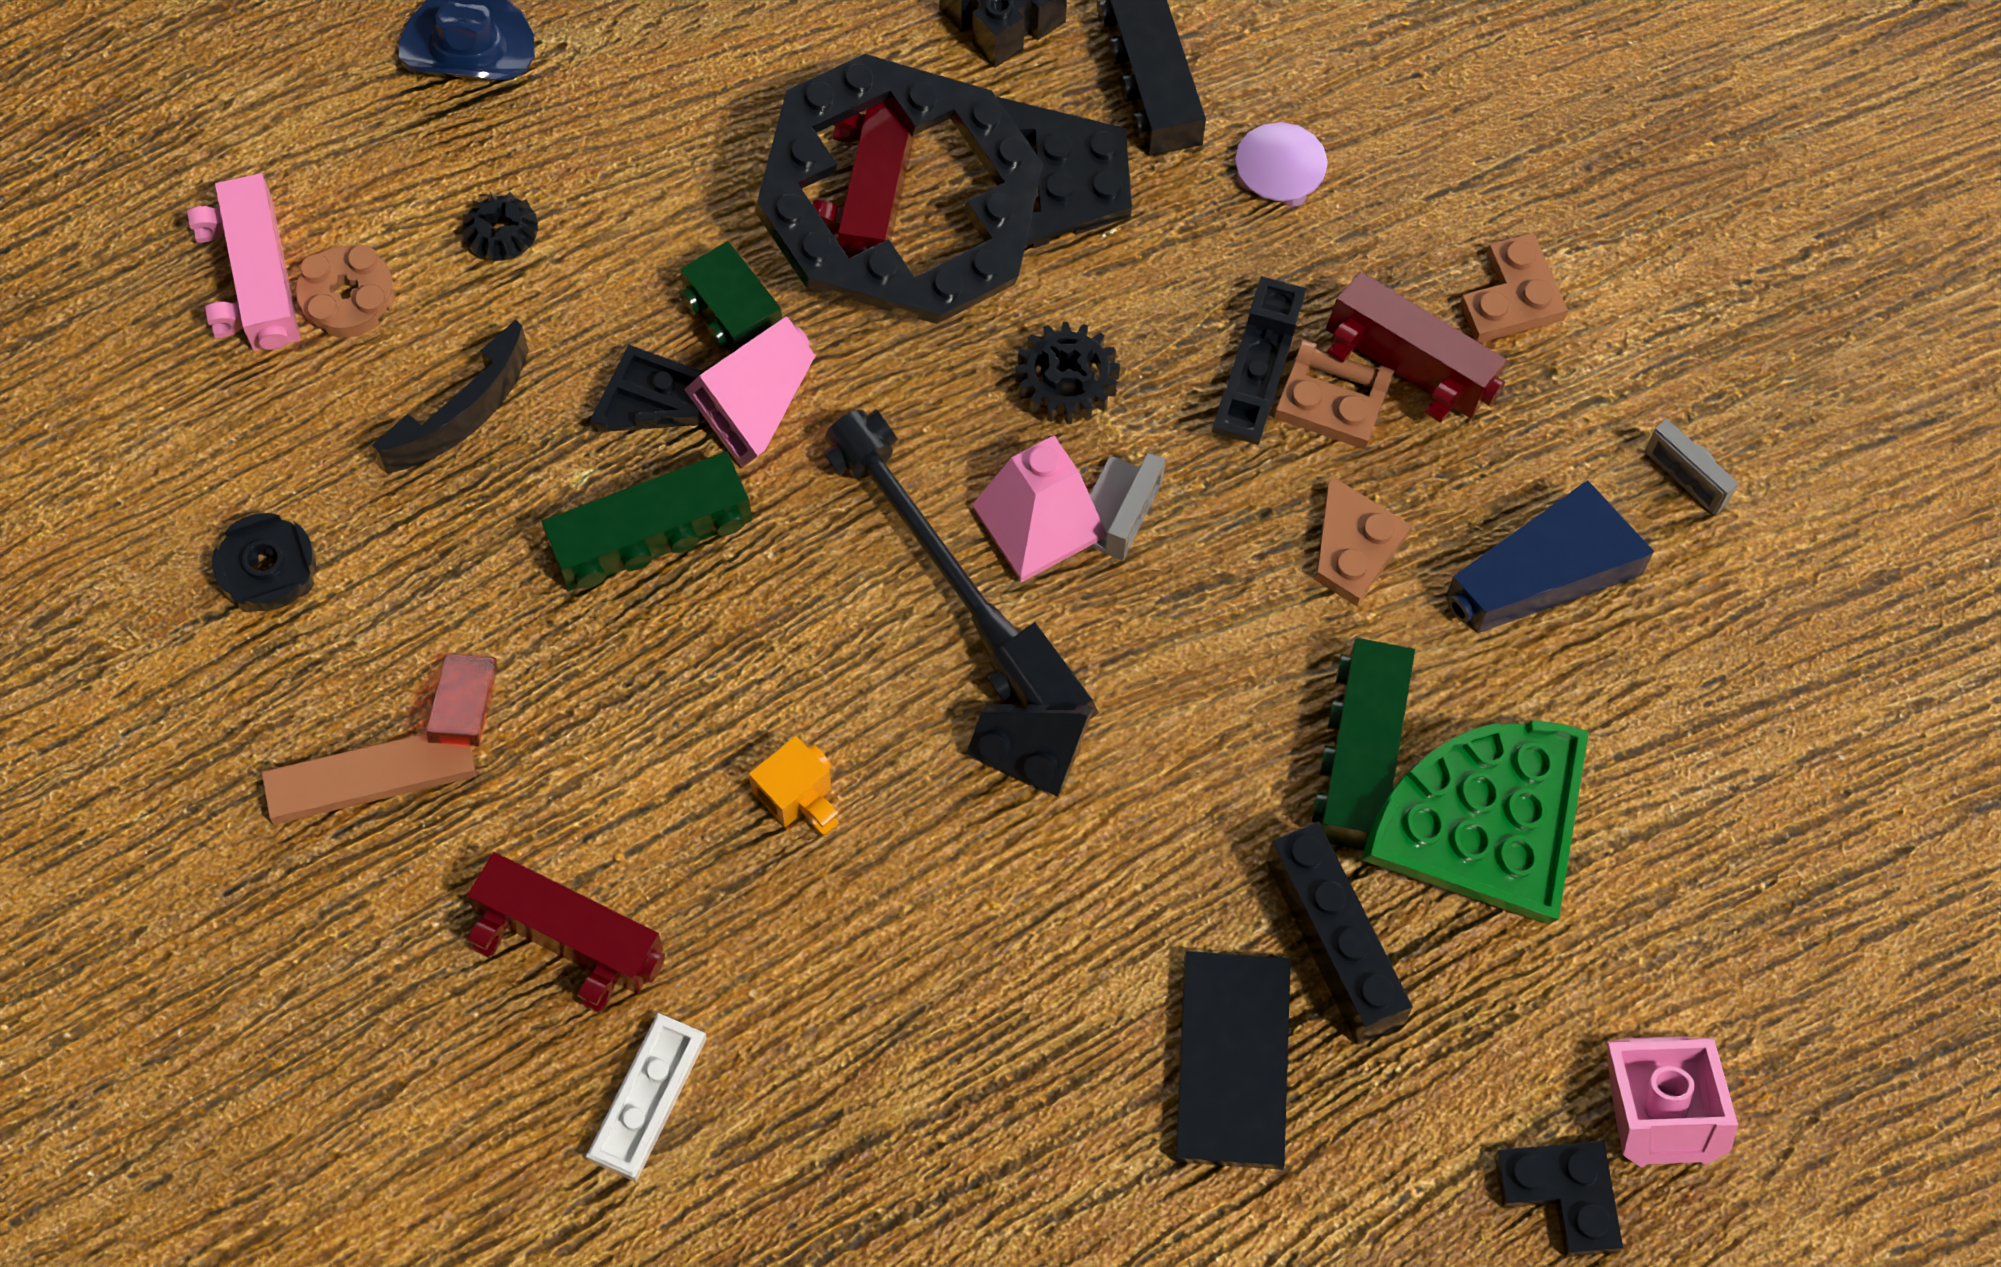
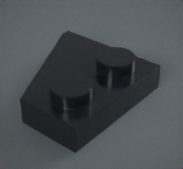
[966,704,1094,797]

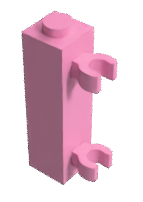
[187,173,301,351]

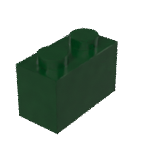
[679,241,782,354]

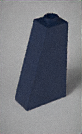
[1446,480,1654,633]

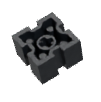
[939,0,1067,68]

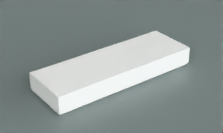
[586,1013,707,1182]

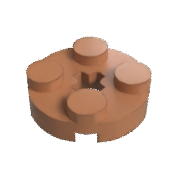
[296,245,395,337]

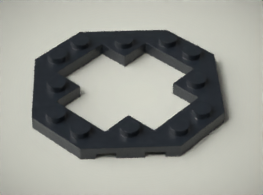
[755,54,1043,324]

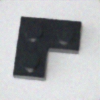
[1494,1141,1623,1257]

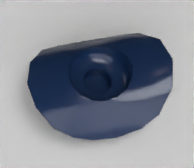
[399,0,535,80]

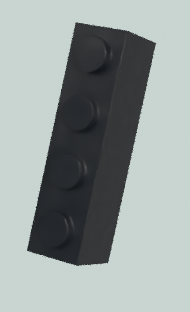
[1097,0,1206,156]
[1266,822,1413,1045]

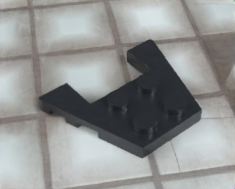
[997,97,1132,249]

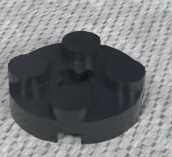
[212,513,316,613]

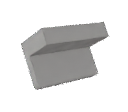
[1089,452,1166,561]

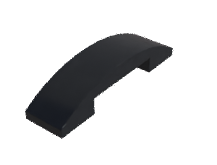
[1212,276,1307,445]
[372,320,529,474]

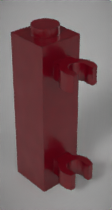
[812,100,915,258]
[1325,271,1507,423]
[467,851,665,1014]

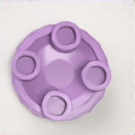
[1235,122,1328,207]

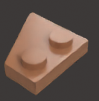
[1316,477,1412,606]

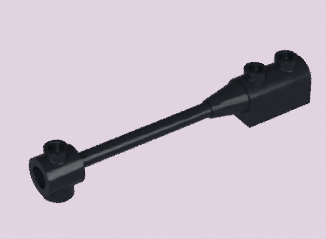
[823,409,1099,719]

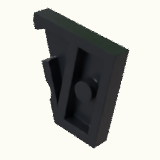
[590,345,704,432]

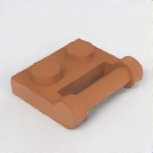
[1274,340,1395,450]

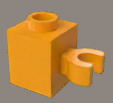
[749,736,839,837]

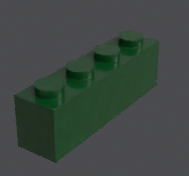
[541,451,752,591]
[1311,637,1415,850]

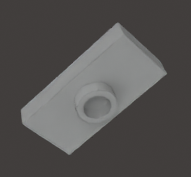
[1645,418,1739,515]

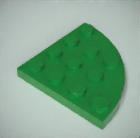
[1362,721,1589,925]

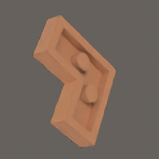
[1460,233,1568,343]

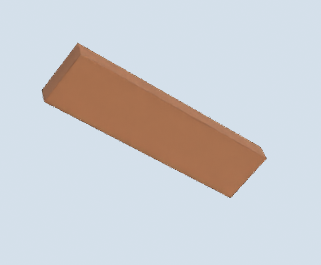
[262,724,477,825]

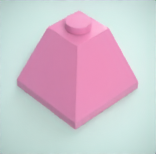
[972,435,1106,583]

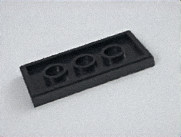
[1175,951,1291,1170]

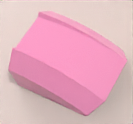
[1607,1036,1738,1168]

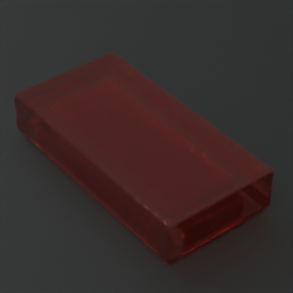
[426,654,498,747]

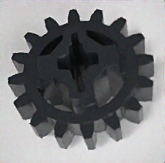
[1015,322,1120,424]

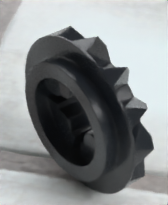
[462,191,538,261]

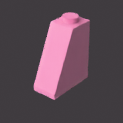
[684,316,815,468]

